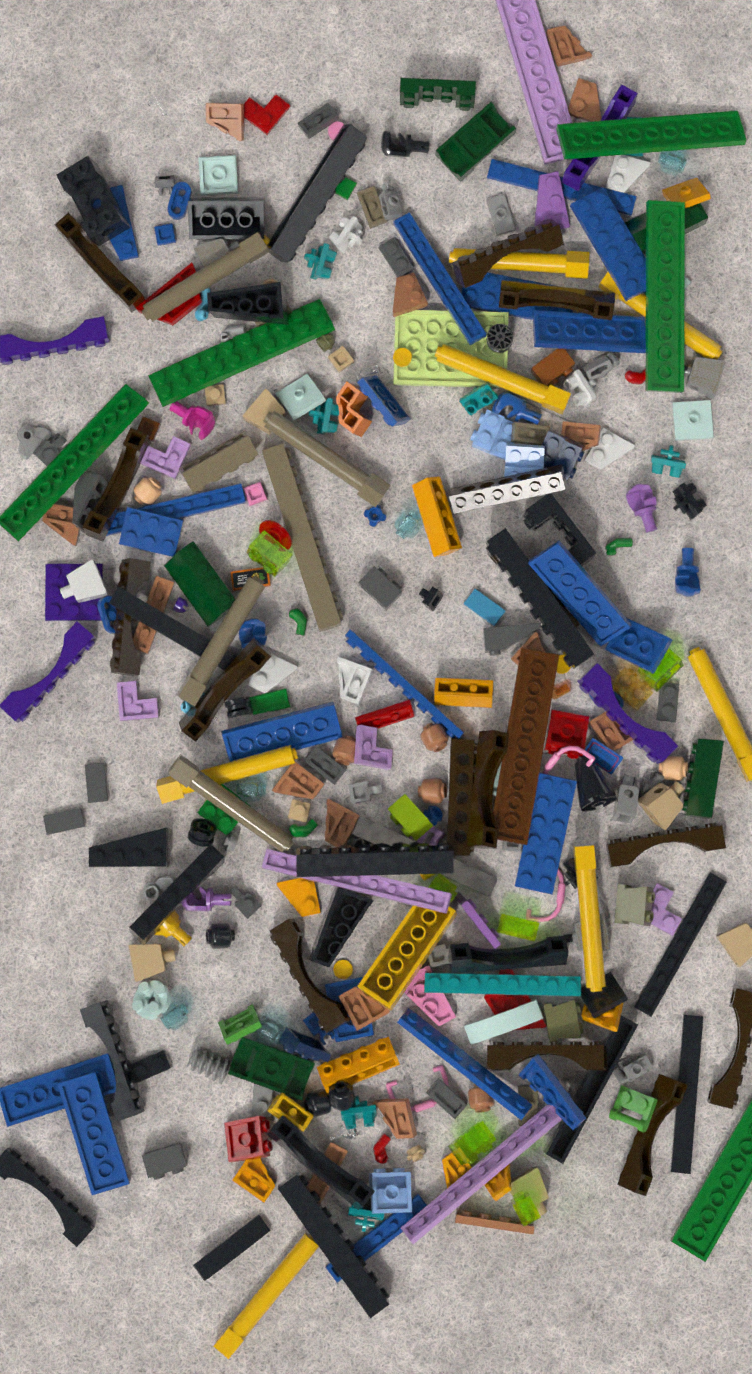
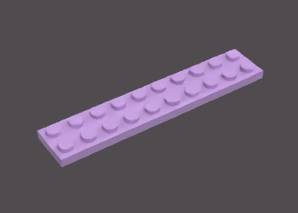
[495,0,572,165]

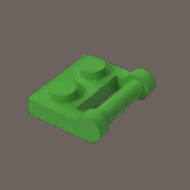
[218,1004,262,1045]
[609,1085,658,1132]

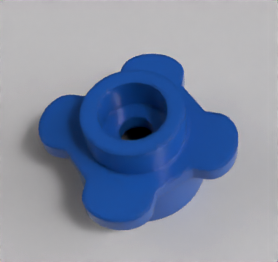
[364,505,386,527]
[423,806,443,826]

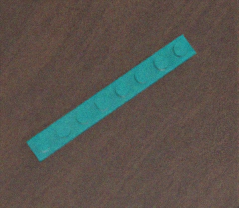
[424,973,581,996]

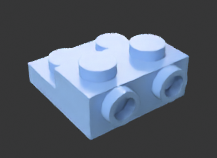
[470,410,515,461]
[504,443,545,477]
[369,1168,412,1214]

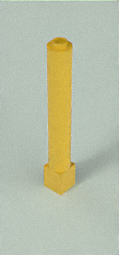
[449,248,589,279]
[598,272,723,360]
[435,344,571,415]
[687,647,752,782]
[156,745,298,804]
[573,845,606,992]
[213,1233,319,1359]

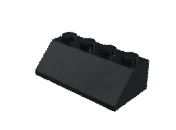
[188,197,265,239]

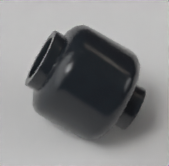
[206,923,235,949]
[329,1081,355,1111]
[304,1089,332,1117]

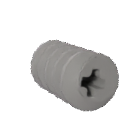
[186,1046,230,1084]

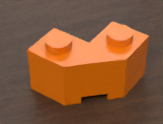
[336,381,372,437]

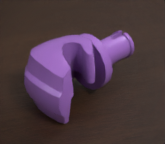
[626,483,657,533]
[182,887,232,911]

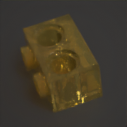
[612,667,654,711]

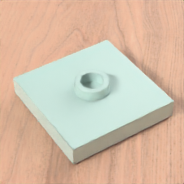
[198,155,238,196]
[275,374,326,420]
[672,400,714,441]

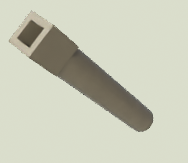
[142,232,269,322]
[263,411,391,507]
[176,576,265,706]
[168,754,293,852]

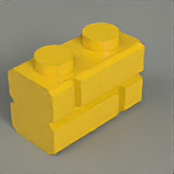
[267,1093,314,1133]

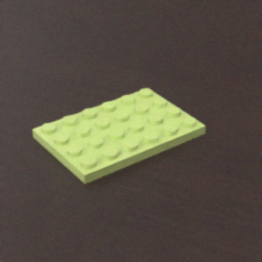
[393,310,509,388]

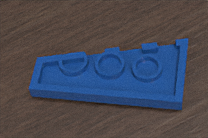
[519,1054,586,1130]

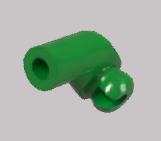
[289,608,307,636]

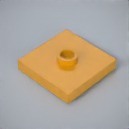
[662,177,711,208]

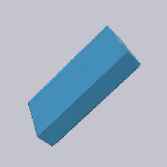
[464,589,505,626]

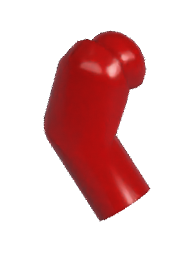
[625,368,646,385]
[373,1133,391,1164]

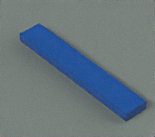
[325,1194,427,1283]

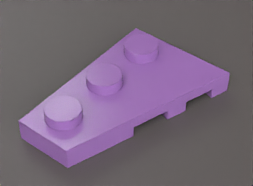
[534,171,570,229]
[453,892,501,949]

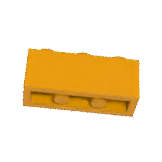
[434,678,493,708]

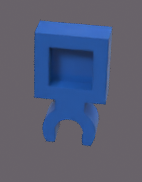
[302,1013,335,1046]

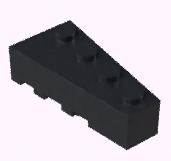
[207,282,289,325]
[89,827,168,867]
[309,887,374,967]

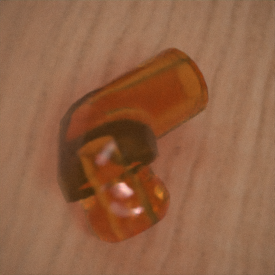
[552,684,571,699]

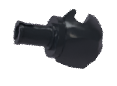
[381,131,429,157]

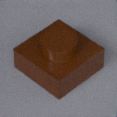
[137,417,161,442]

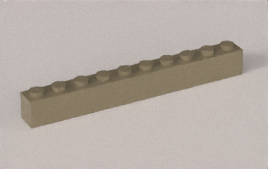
[262,444,344,632]

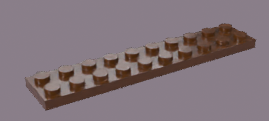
[493,648,559,845]

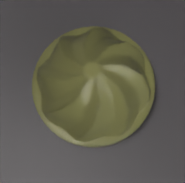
[316,333,335,352]

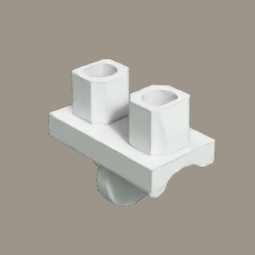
[329,216,363,254]
[563,369,597,408]

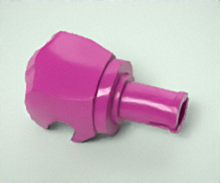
[169,401,216,440]

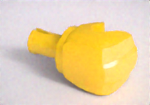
[154,910,192,946]

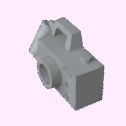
[379,183,403,220]
[581,352,620,381]
[613,1054,654,1084]

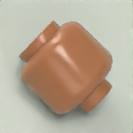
[420,723,449,752]
[332,735,356,766]
[418,778,447,804]
[468,1084,495,1113]

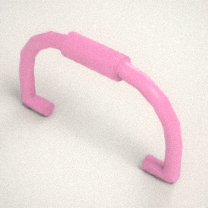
[543,746,595,774]
[526,868,566,922]
[386,1065,449,1113]

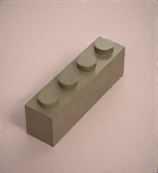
[179,431,259,492]

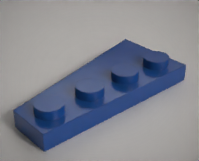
[93,185,139,261]

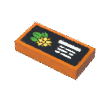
[230,567,271,591]

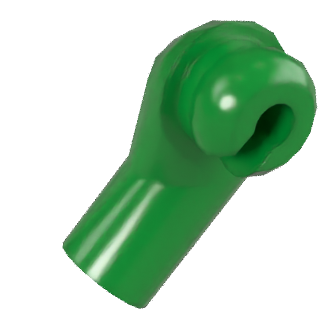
[605,538,633,556]
[289,819,318,837]

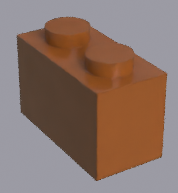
[531,348,575,386]

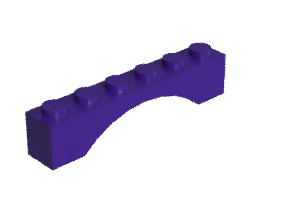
[562,84,638,192]
[0,316,110,365]
[0,621,96,723]
[577,663,678,764]

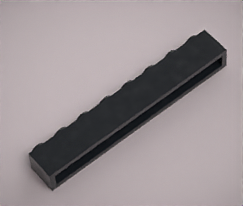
[267,124,367,262]
[485,528,594,669]
[296,843,454,877]
[544,1015,638,1164]
[278,1172,390,1318]

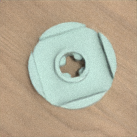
[132,980,171,1020]

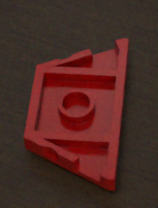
[136,262,202,326]
[484,969,547,1031]

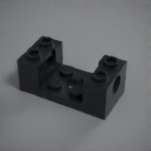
[56,156,131,246]
[523,493,596,567]

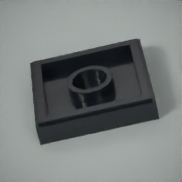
[580,972,628,1018]

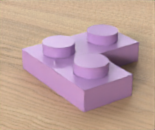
[141,436,191,479]
[117,681,159,721]
[354,725,392,770]
[651,883,682,936]

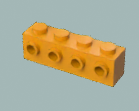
[412,476,462,557]
[317,1037,400,1094]

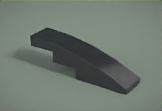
[193,1215,271,1281]

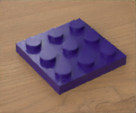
[45,563,103,621]

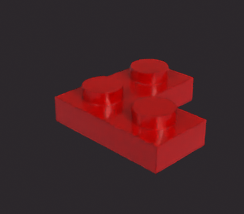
[244,94,290,135]

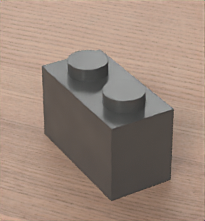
[358,566,402,611]
[142,1142,187,1180]

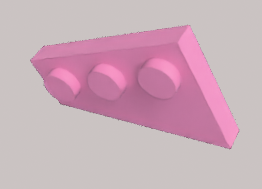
[404,965,456,1026]

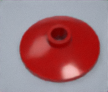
[259,520,292,552]

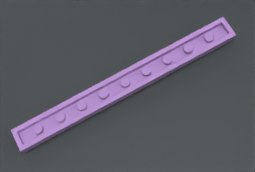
[262,849,452,914]
[401,1105,562,1244]

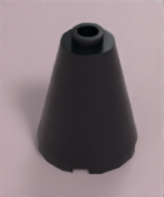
[575,756,617,812]

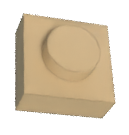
[328,346,354,373]
[205,384,226,406]
[288,799,311,823]

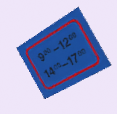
[583,738,623,775]

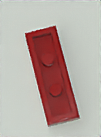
[355,699,415,729]

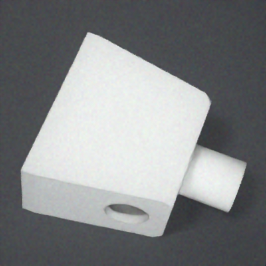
[60,559,109,603]

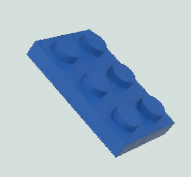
[357,375,411,427]
[119,506,183,557]
[605,618,673,674]
[325,977,374,1042]

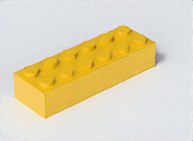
[357,906,457,1011]

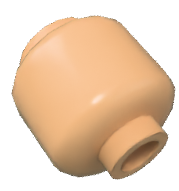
[134,477,162,505]
[659,755,688,781]

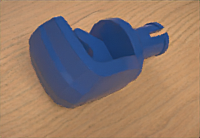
[492,392,542,425]
[675,548,701,597]
[239,618,267,649]

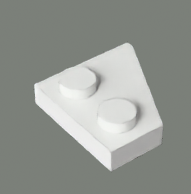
[606,155,650,193]
[585,428,635,470]
[248,654,298,694]
[337,657,373,706]

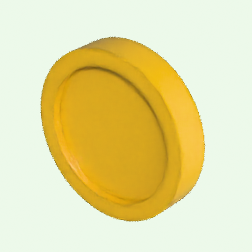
[393,348,412,367]
[557,655,571,674]
[333,960,353,979]

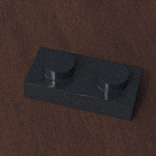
[131,1050,171,1083]

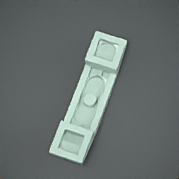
[464,1000,543,1044]

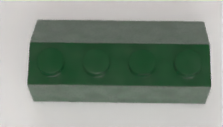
[625,203,708,255]
[164,541,235,627]
[682,738,724,819]

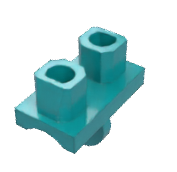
[304,243,337,280]
[459,382,498,416]
[308,398,339,435]
[651,445,686,478]
[341,1096,377,1130]
[348,1206,384,1232]

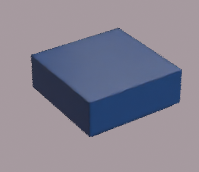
[154,223,176,246]

